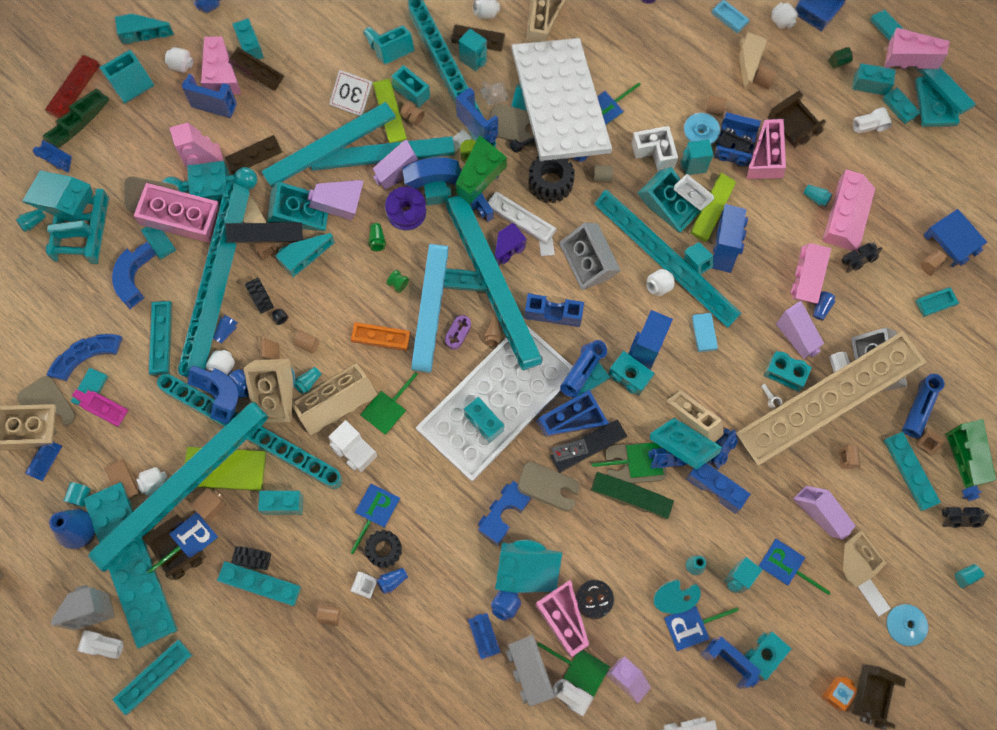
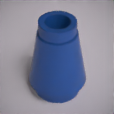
[813,291,836,321]
[213,315,238,344]
[376,567,408,594]

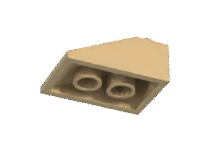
[244,359,293,423]
[0,404,56,451]

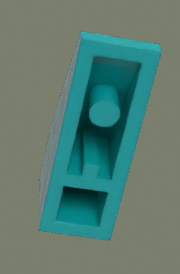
[276,233,335,278]

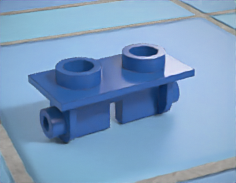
[33,140,72,173]
[707,428,738,470]
[25,441,62,482]
[649,448,688,469]
[468,613,501,660]

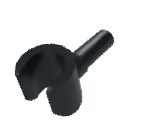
[510,137,535,153]

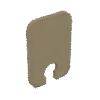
[489,104,536,146]
[124,176,179,213]
[17,376,76,436]
[605,442,667,483]
[517,462,580,512]

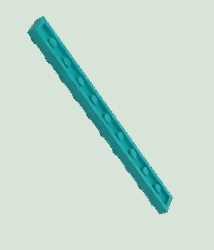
[594,190,742,328]

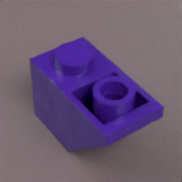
[495,223,527,265]

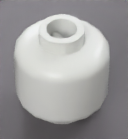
[473,0,500,19]
[771,2,798,29]
[165,47,193,73]
[646,269,674,296]
[206,350,235,375]
[136,467,168,496]

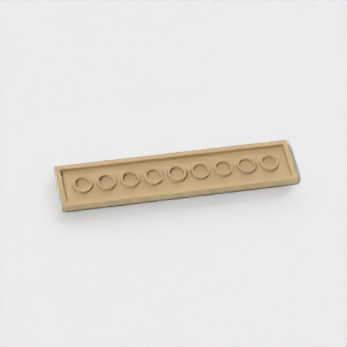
[736,331,927,467]

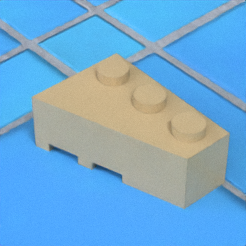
[526,0,566,43]

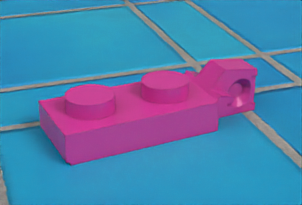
[72,389,129,428]

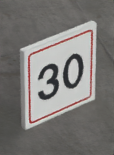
[329,70,372,116]

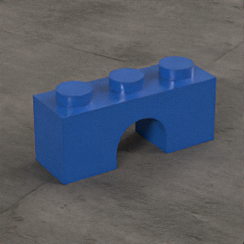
[524,293,584,327]
[686,463,751,514]
[478,481,532,546]

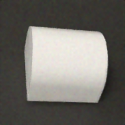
[350,572,377,599]

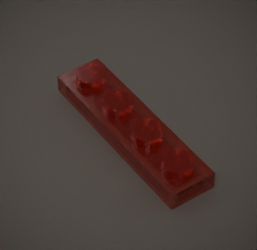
[45,54,100,118]

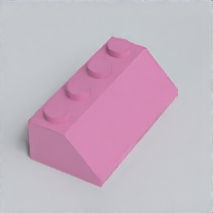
[822,169,875,252]
[134,183,218,243]

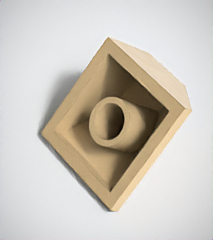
[843,530,887,587]

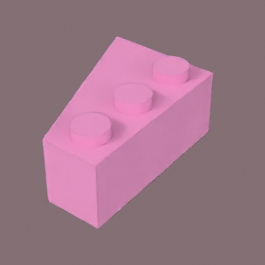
[885,28,949,69]
[201,37,241,94]
[747,119,786,179]
[170,123,224,168]
[791,243,831,304]
[535,580,589,658]

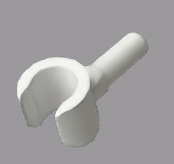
[761,384,783,409]

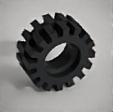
[245,277,274,314]
[364,530,402,568]
[231,546,272,570]

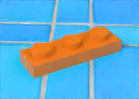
[351,322,411,351]

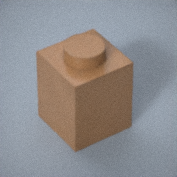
[190,488,226,522]

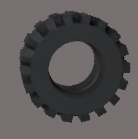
[528,156,575,203]

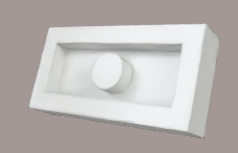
[674,174,714,211]

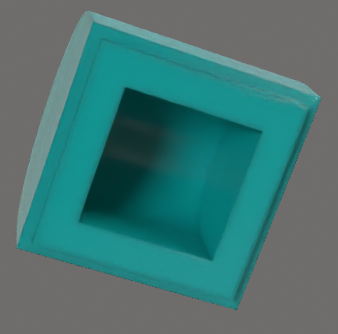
[63,482,91,507]
[955,564,985,589]

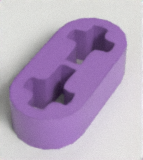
[445,315,471,350]

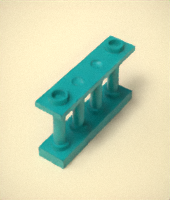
[46,188,109,264]

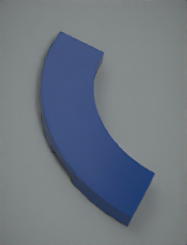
[46,334,123,382]

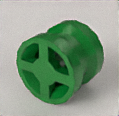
[386,269,410,293]

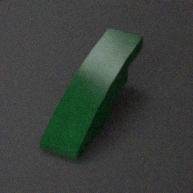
[42,88,109,148]
[590,472,674,519]

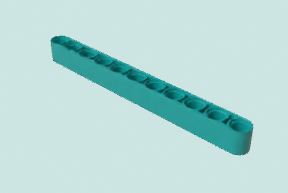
[408,0,496,148]
[178,182,249,378]
[445,195,542,371]
[157,374,343,489]
[88,402,269,572]

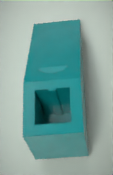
[115,14,174,44]

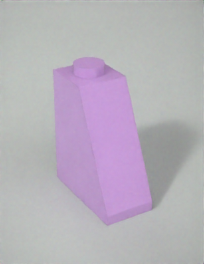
[373,139,419,190]
[308,180,364,220]
[776,301,824,359]
[793,486,855,540]
[606,657,651,704]

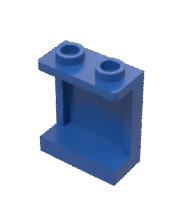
[795,0,846,32]
[182,74,237,119]
[456,87,498,143]
[714,112,761,166]
[924,209,987,268]
[701,636,762,689]

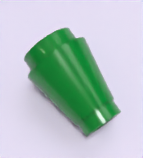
[368,223,386,252]

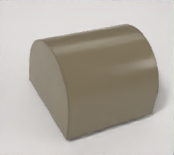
[593,165,613,183]

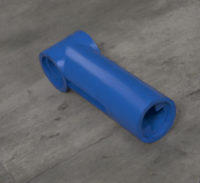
[560,340,607,398]
[902,374,945,438]

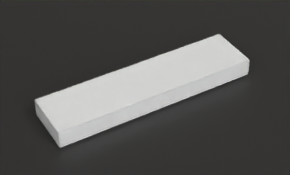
[488,191,557,245]

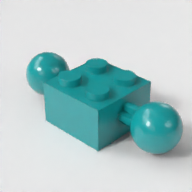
[162,161,258,205]

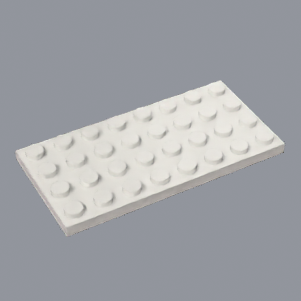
[512,38,612,161]
[416,326,573,482]

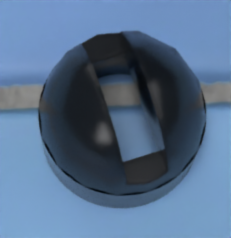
[272,309,289,325]

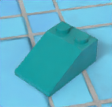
[637,167,700,233]
[22,170,93,222]
[266,182,328,231]
[495,542,562,593]

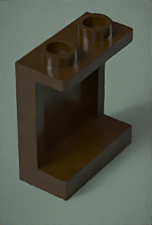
[767,91,826,148]
[142,514,207,580]
[852,664,906,730]

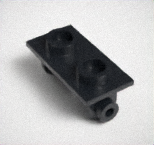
[716,128,755,154]
[841,242,882,273]
[942,507,989,528]

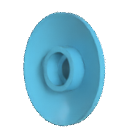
[684,113,720,144]
[887,604,928,646]

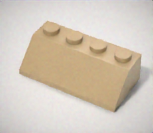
[292,363,377,435]

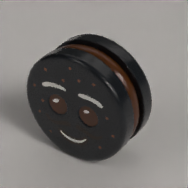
[575,580,614,619]

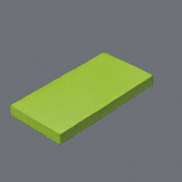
[185,447,267,491]

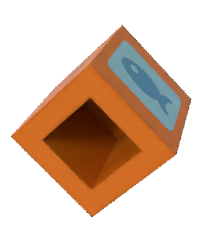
[821,676,857,711]

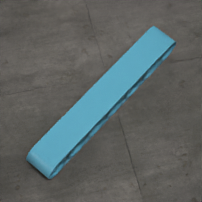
[411,244,449,373]

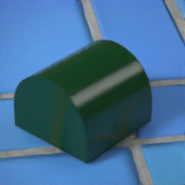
[828,47,853,69]

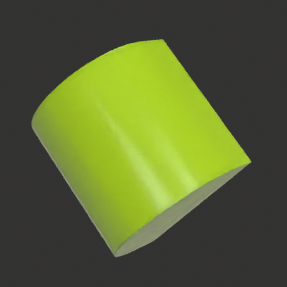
[460,139,476,161]

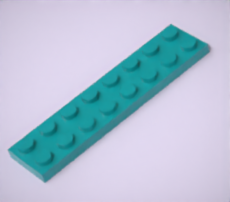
[83,482,178,649]

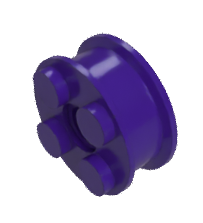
[385,187,427,230]

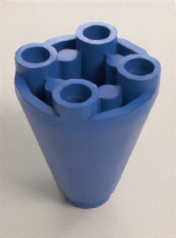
[49,509,95,549]

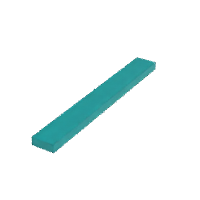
[870,9,976,115]
[261,102,396,188]
[311,136,455,171]

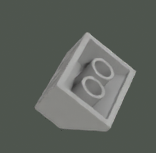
[559,222,621,290]
[851,327,907,391]
[51,585,115,631]
[506,635,555,707]

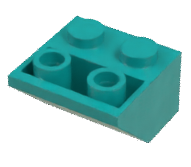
[99,49,155,104]

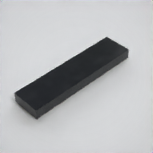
[225,222,303,244]
[550,419,627,473]

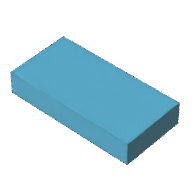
[712,0,749,34]
[692,313,718,352]

